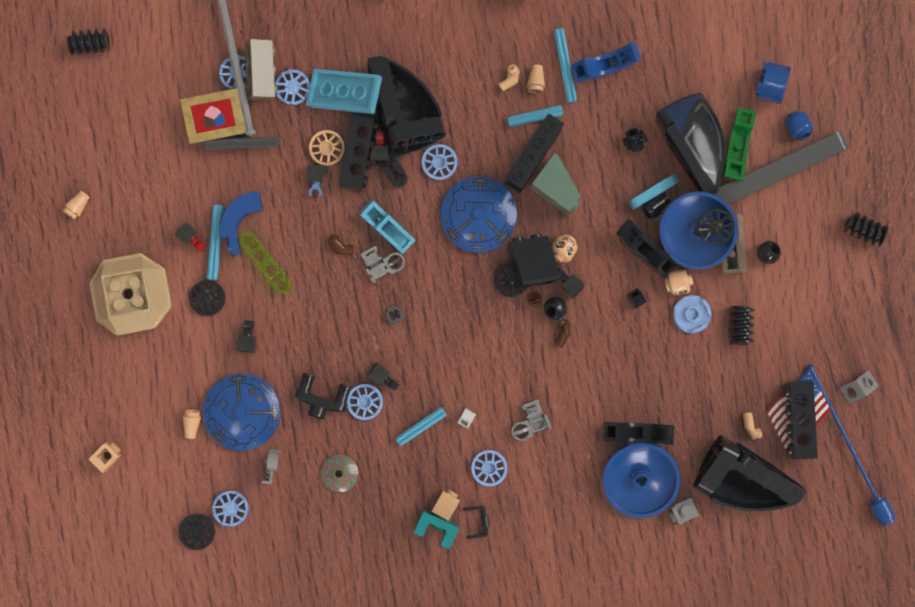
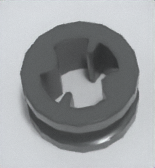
[386,306,403,324]

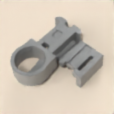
[360,245,405,283]
[511,400,551,441]
[262,449,279,484]

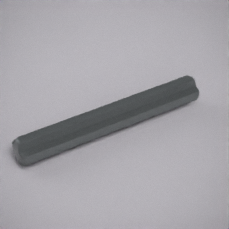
[203,137,279,150]

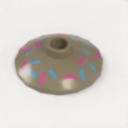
[320,454,359,493]

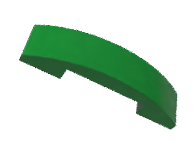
[724,107,756,181]

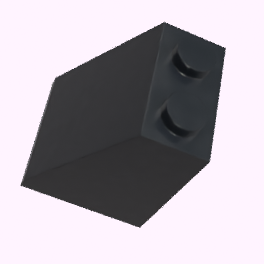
[507,234,561,289]

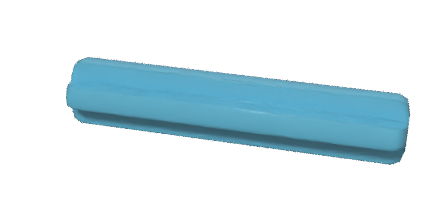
[507,105,563,127]
[395,407,447,446]

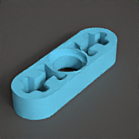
[628,174,680,210]

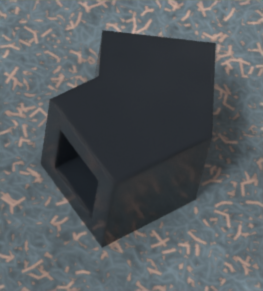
[627,288,646,309]

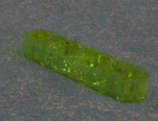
[240,232,292,295]

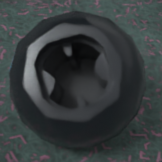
[757,240,781,265]
[543,297,568,321]

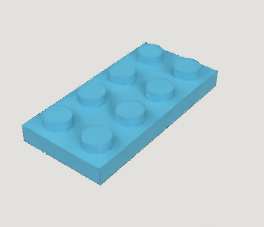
[306,69,382,114]

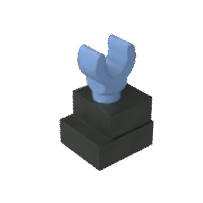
[307,165,328,197]

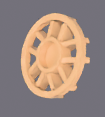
[309,130,345,166]

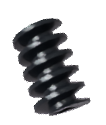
[67,28,110,55]
[843,212,888,248]
[729,306,755,345]

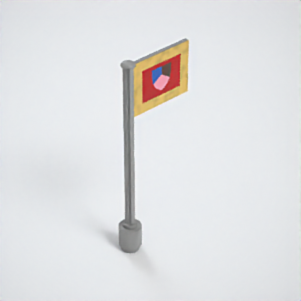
[180,0,256,144]

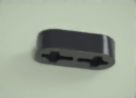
[381,155,408,188]

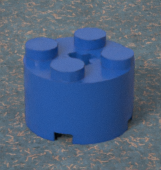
[755,62,791,104]

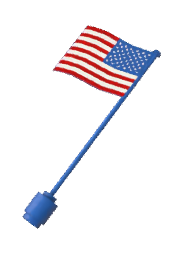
[766,364,896,526]

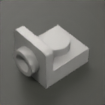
[668,497,699,526]

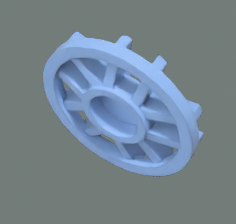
[219,55,247,90]
[275,69,310,105]
[422,144,457,180]
[347,384,383,420]
[471,450,507,486]
[212,490,249,527]

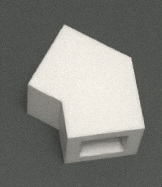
[458,408,476,429]

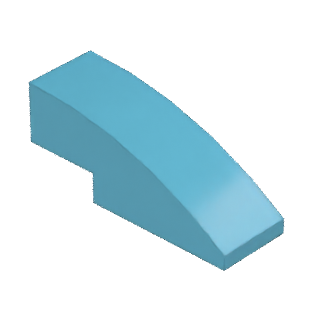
[358,199,415,254]

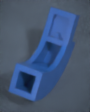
[571,42,641,83]
[220,191,264,256]

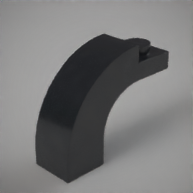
[616,219,677,278]
[604,422,674,445]

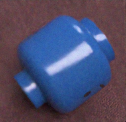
[785,111,814,140]

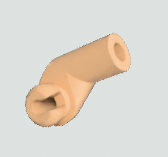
[498,64,520,92]
[743,413,762,440]

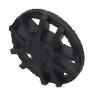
[698,208,735,245]
[494,261,527,297]
[189,280,225,316]

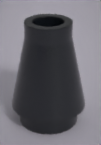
[642,193,671,219]

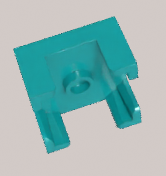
[414,509,459,549]

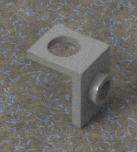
[840,370,879,404]

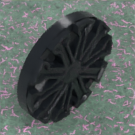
[179,514,216,550]

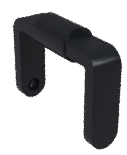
[463,506,490,539]

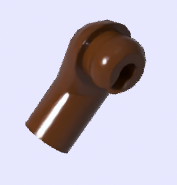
[328,234,354,255]
[554,318,571,348]

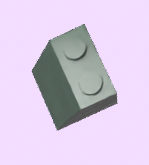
[530,153,581,215]

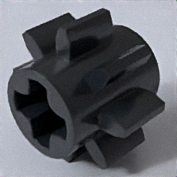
[622,128,648,152]

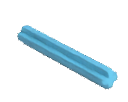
[554,28,577,103]
[207,205,224,280]

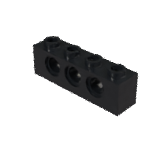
[339,112,379,192]
[784,381,818,459]

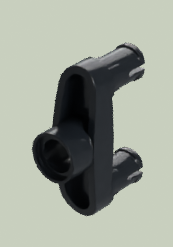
[294,373,352,419]

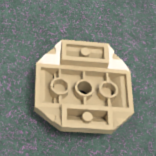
[89,253,173,336]

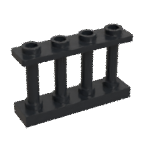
[504,114,564,194]

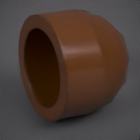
[527,291,543,308]

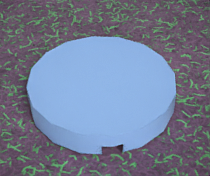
[673,295,712,333]

